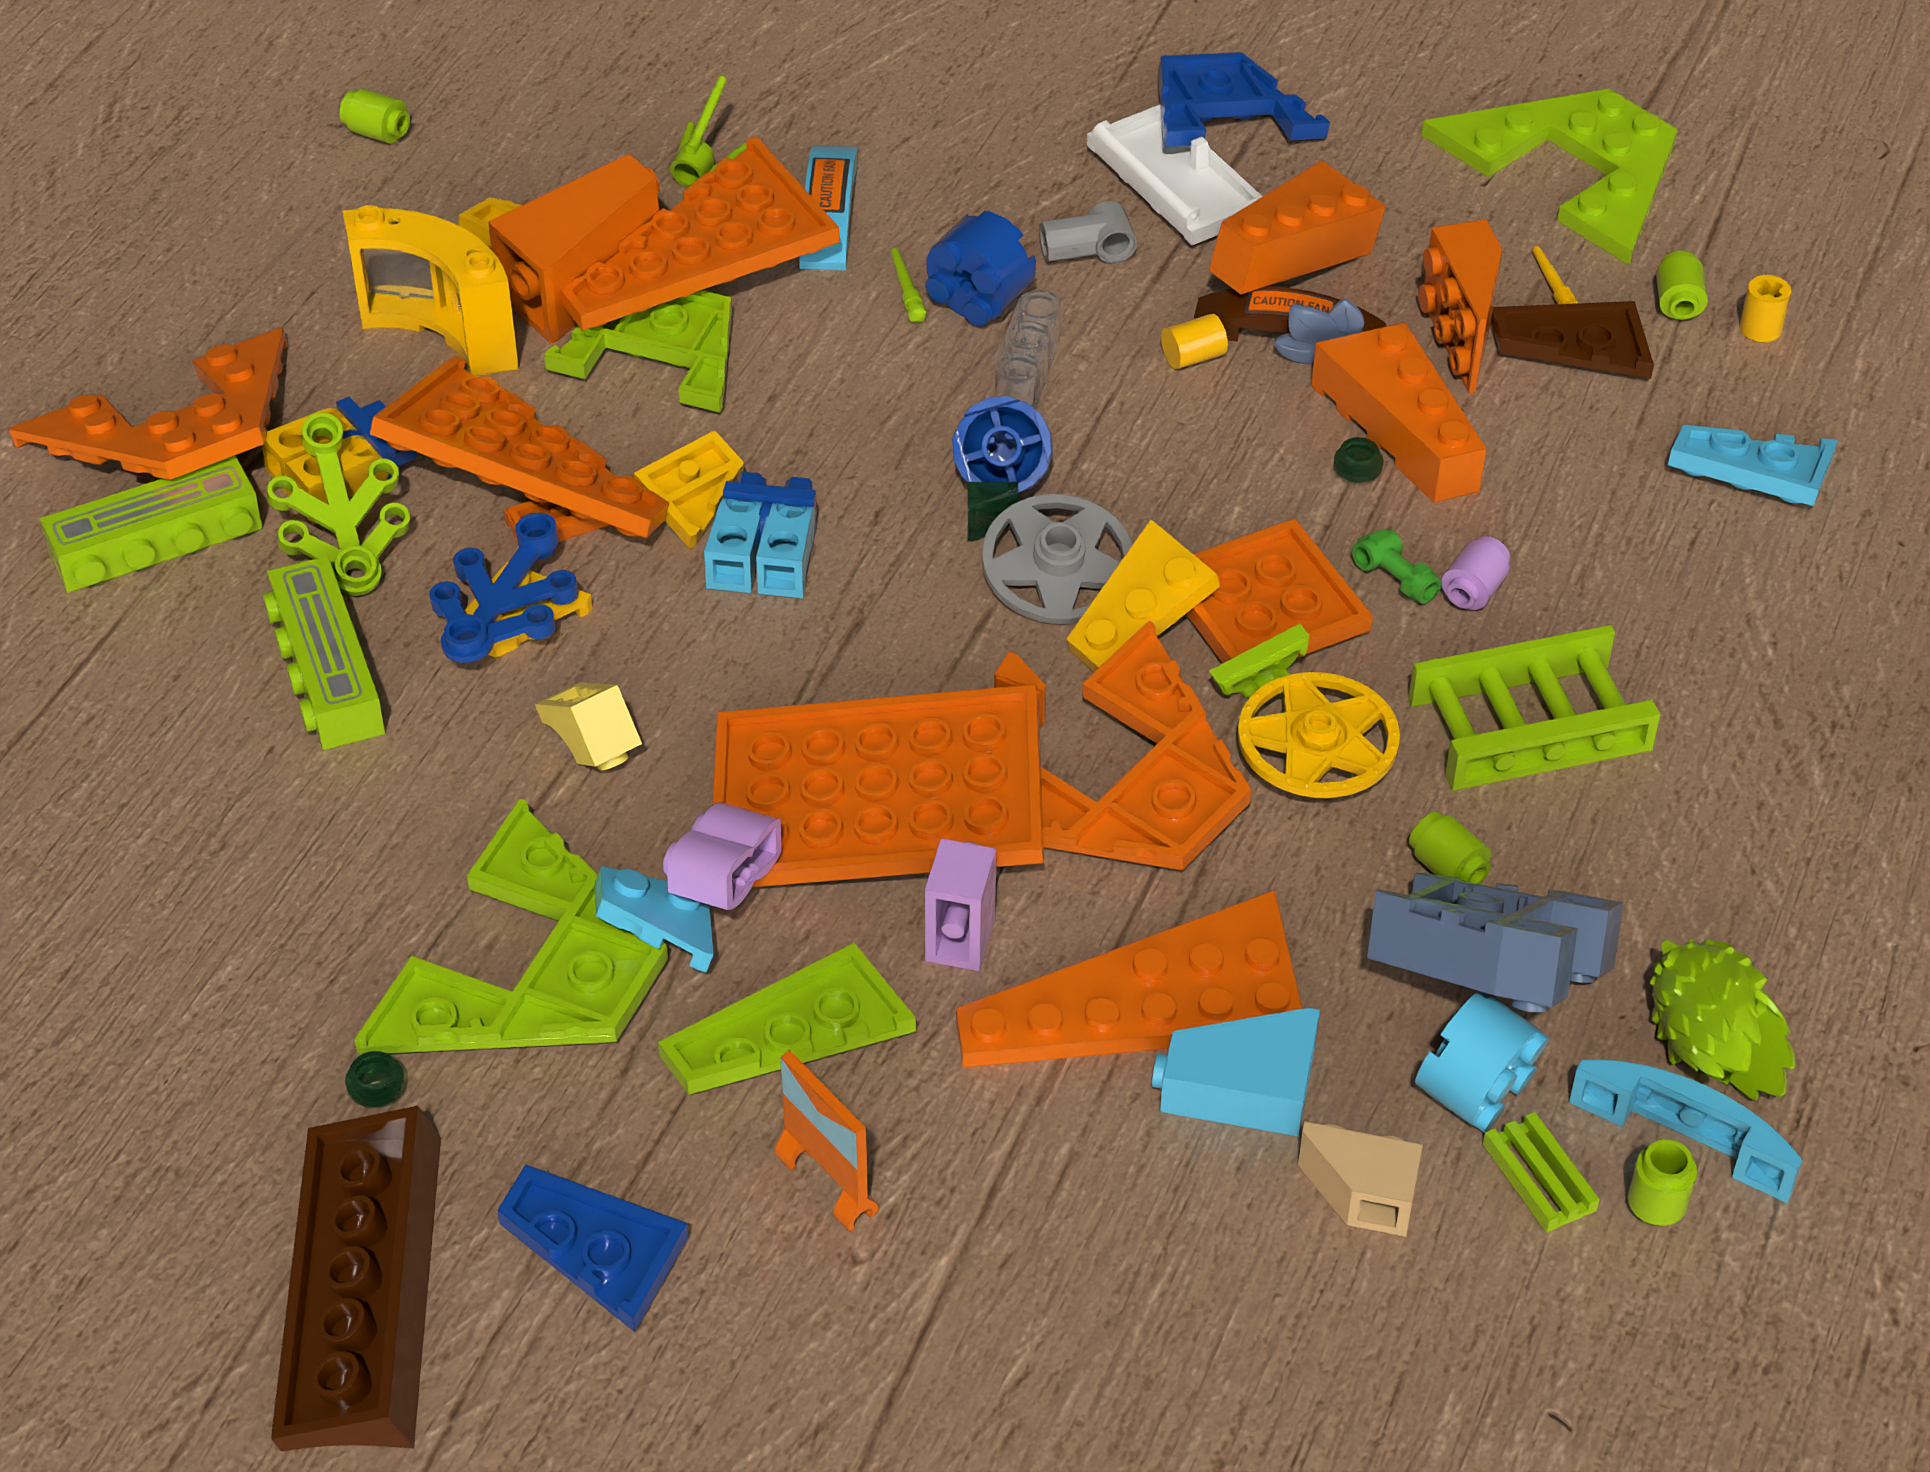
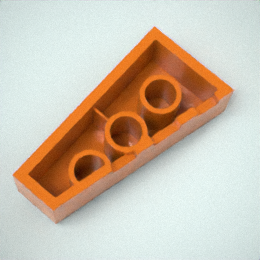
[1209,160,1386,295]
[1311,322,1487,503]

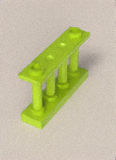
[1408,625,1661,791]

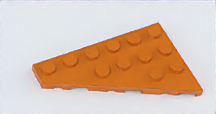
[561,136,840,331]

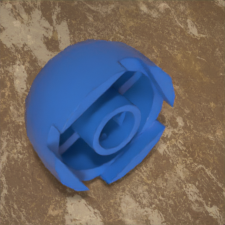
[952,396,1053,497]

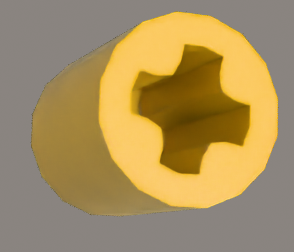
[1739,275,1791,342]
[1161,314,1228,369]

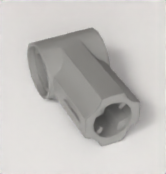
[1039,201,1138,263]

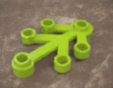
[267,413,410,596]

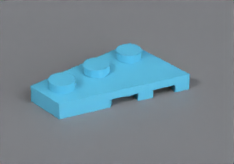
[1668,425,1838,506]

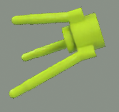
[669,75,747,188]

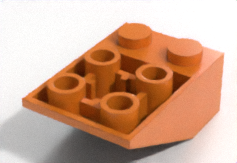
[1418,219,1502,393]

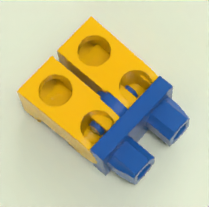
[262,396,417,525]

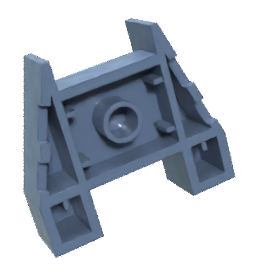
[1367,872,1624,1012]

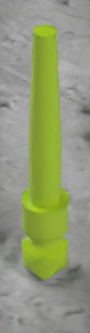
[891,248,927,323]

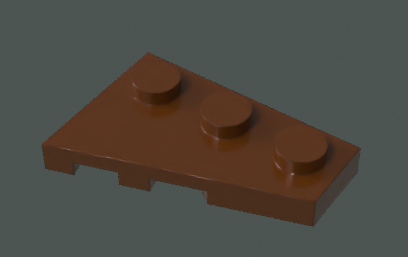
[1491,301,1654,379]

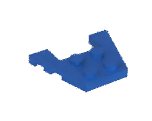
[1158,52,1330,147]

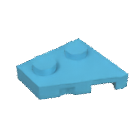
[595,866,713,972]

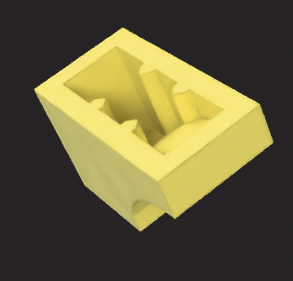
[535,682,642,771]

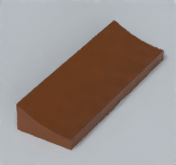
[271,1106,441,1452]

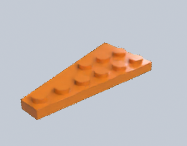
[956,890,1302,1068]

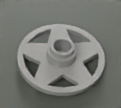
[982,494,1133,624]

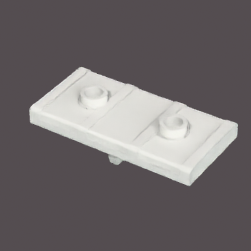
[1087,104,1263,245]

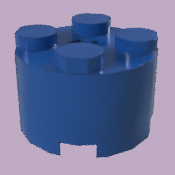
[925,211,1036,326]

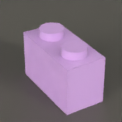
[925,838,996,972]

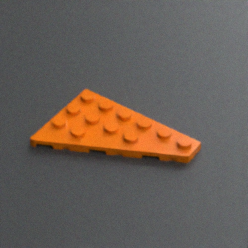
[370,355,669,538]

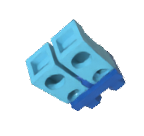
[704,472,817,599]

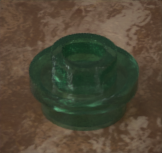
[1333,437,1384,483]
[345,1051,405,1108]

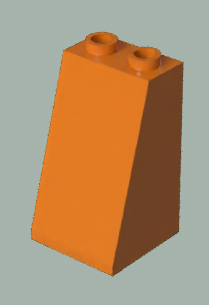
[488,154,660,344]

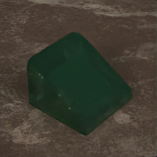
[967,482,1018,542]

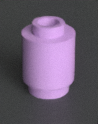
[1442,536,1510,610]

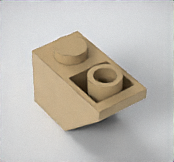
[1298,1121,1423,1237]

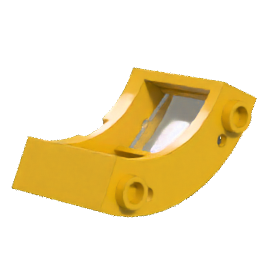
[342,205,519,376]

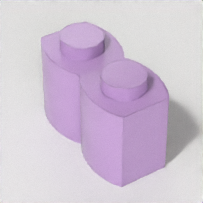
[663,802,782,910]

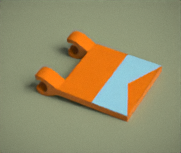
[775,1051,879,1232]

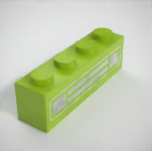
[39,455,263,593]
[262,556,385,750]

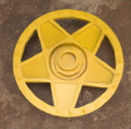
[1238,672,1400,798]

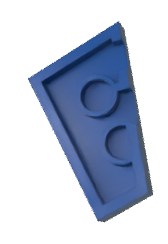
[497,1164,689,1332]

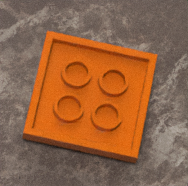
[1186,518,1373,663]

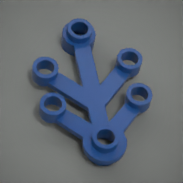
[429,513,579,663]

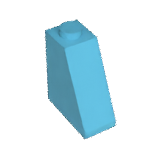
[1152,1008,1320,1137]

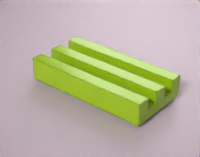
[1483,1112,1600,1233]

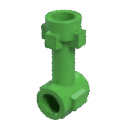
[1352,529,1442,604]

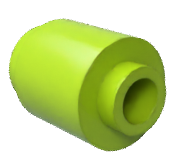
[339,88,410,144]
[1656,250,1708,320]
[1409,812,1491,884]
[1628,1139,1697,1226]

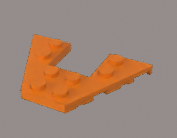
[8,327,288,480]
[1041,621,1251,871]

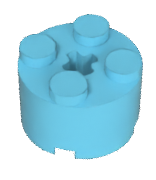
[1415,992,1550,1133]

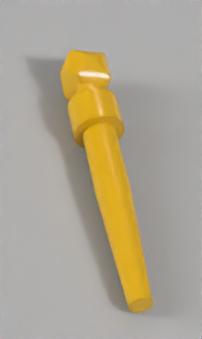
[1532,246,1578,304]

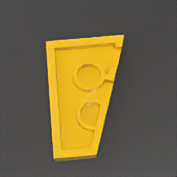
[1066,519,1220,672]

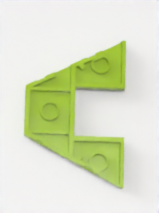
[1421,88,1678,265]
[354,799,668,1055]

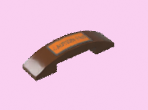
[1193,286,1386,342]

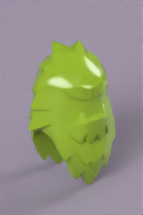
[1650,939,1795,1100]

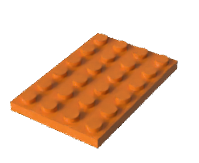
[713,684,1044,888]

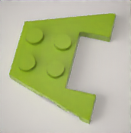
[544,290,732,413]

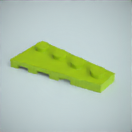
[658,943,916,1095]

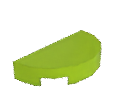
[1209,623,1309,698]

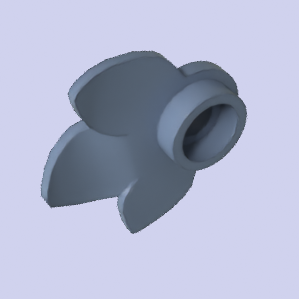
[1274,298,1364,364]

